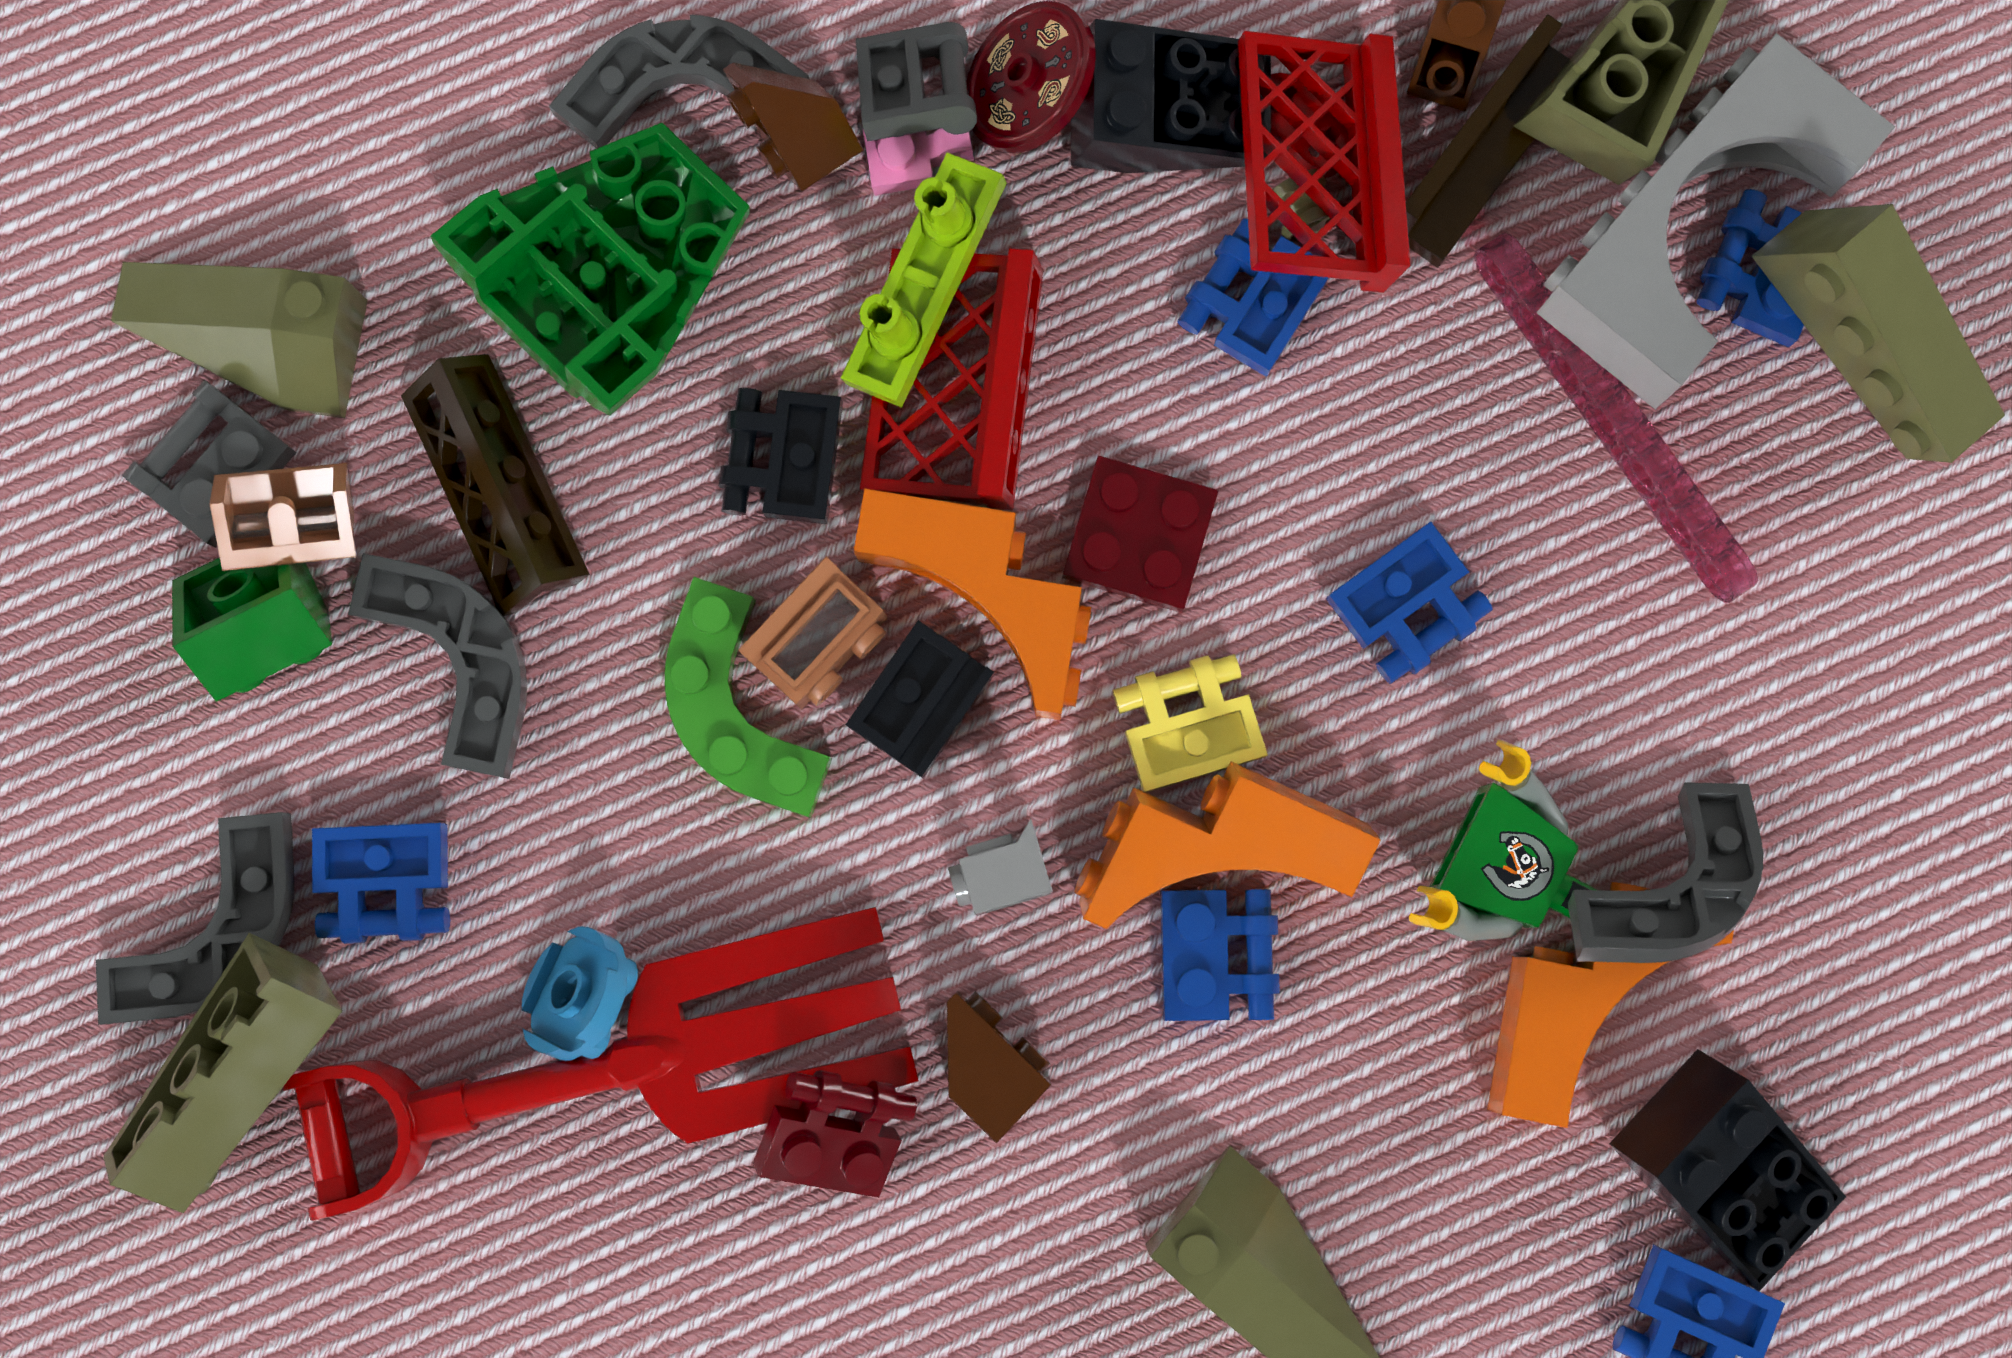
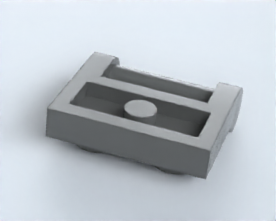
[856,22,977,141]
[122,379,296,548]

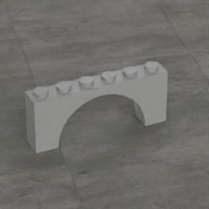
[1536,33,1895,410]

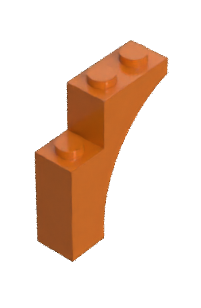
[854,489,1092,720]
[1075,761,1381,929]
[1487,882,1734,1128]

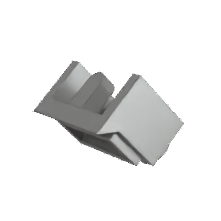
[948,819,1053,916]

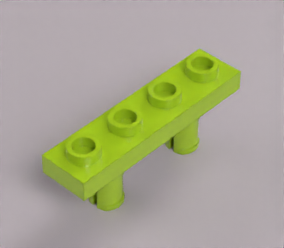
[841,152,1007,408]

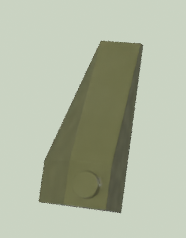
[111,262,368,418]
[1146,1145,1380,1358]

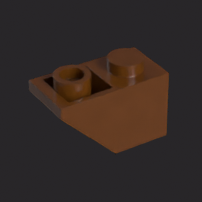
[1406,0,1506,111]
[723,63,864,191]
[947,991,1051,1143]

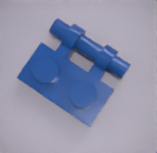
[1696,189,1804,348]
[1177,218,1329,377]
[1326,522,1493,684]
[312,823,450,944]
[1160,889,1280,1021]
[1612,1244,1785,1358]

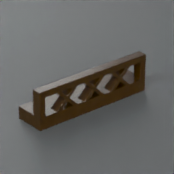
[1406,14,1569,268]
[401,354,590,616]

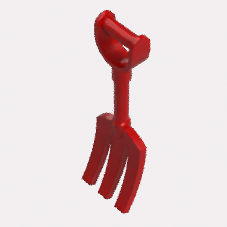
[282,907,919,1221]

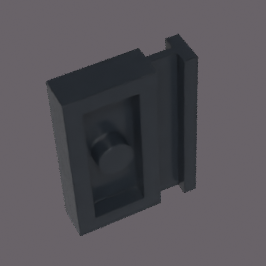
[845,620,995,779]

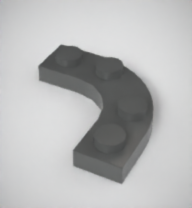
[549,15,809,148]
[348,553,527,779]
[1568,782,1763,963]
[96,812,294,1025]

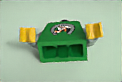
[1409,740,1597,941]

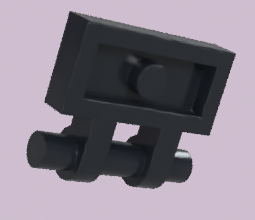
[718,388,843,524]

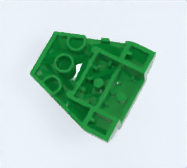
[431,123,750,416]

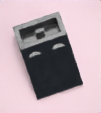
[1071,19,1271,173]
[1609,1049,1846,1291]

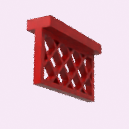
[1238,31,1411,293]
[859,248,1044,510]

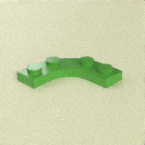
[665,577,832,818]

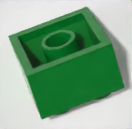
[172,557,332,702]

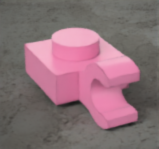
[863,128,974,196]

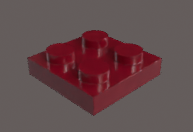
[1062,455,1219,613]

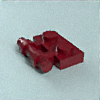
[753,1070,917,1198]

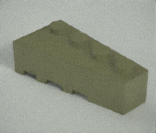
[1514,0,1729,185]
[1752,204,2005,463]
[103,933,343,1213]

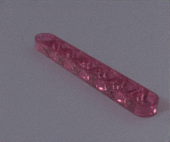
[1474,232,1758,603]

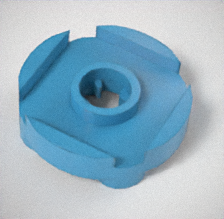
[521,926,638,1061]

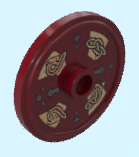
[966,1,1096,153]

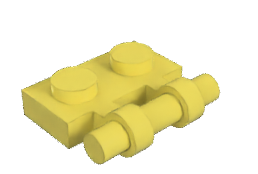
[1112,654,1268,793]

